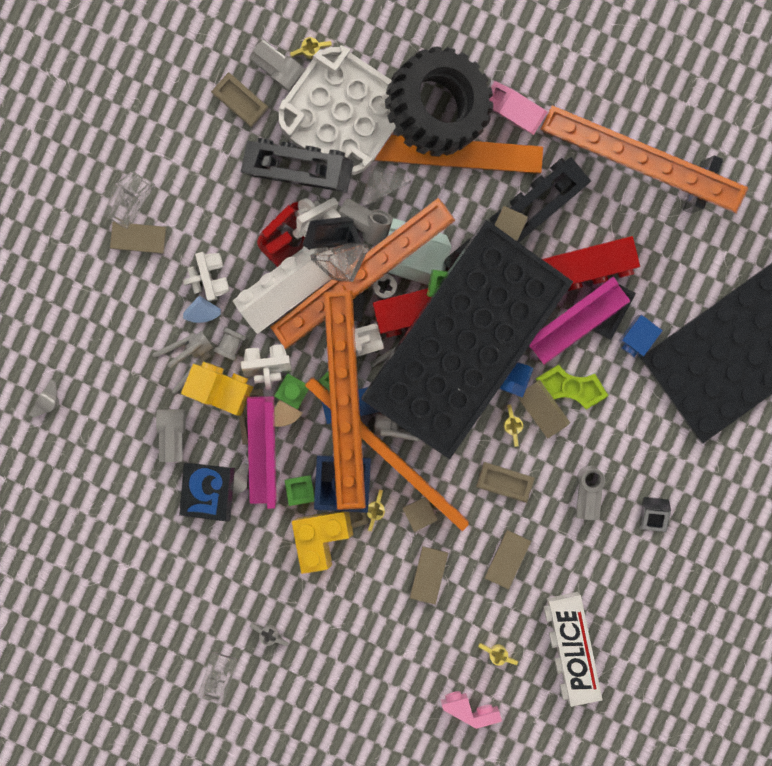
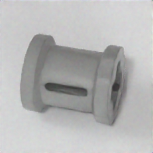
[373,274,397,299]
[214,327,246,361]

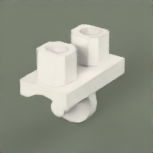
[292,197,341,239]
[183,252,230,302]
[355,323,384,357]
[241,344,292,390]

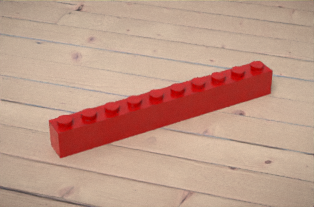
[372,236,641,338]

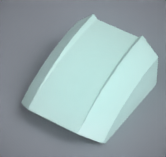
[387,218,451,285]

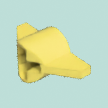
[290,37,332,59]
[503,404,523,447]
[367,489,385,531]
[478,643,518,666]

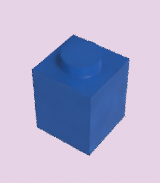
[619,315,663,357]

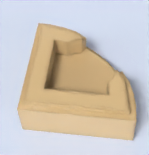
[275,400,303,427]

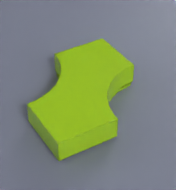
[535,365,609,410]

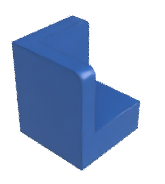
[499,362,533,398]

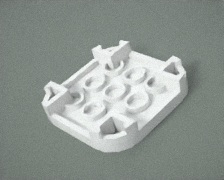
[279,45,396,175]

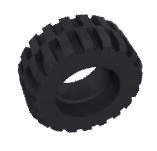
[385,46,494,156]

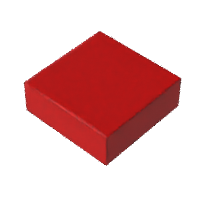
[265,231,293,255]

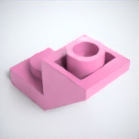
[489,81,548,135]
[441,691,502,729]

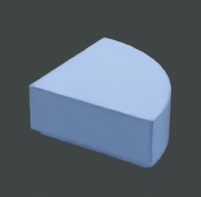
[183,296,221,323]

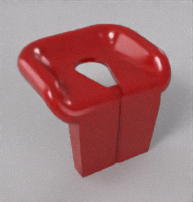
[257,202,305,267]

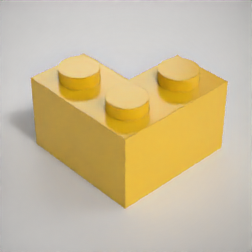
[181,361,254,416]
[292,511,354,574]

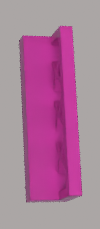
[529,277,631,365]
[247,396,277,509]

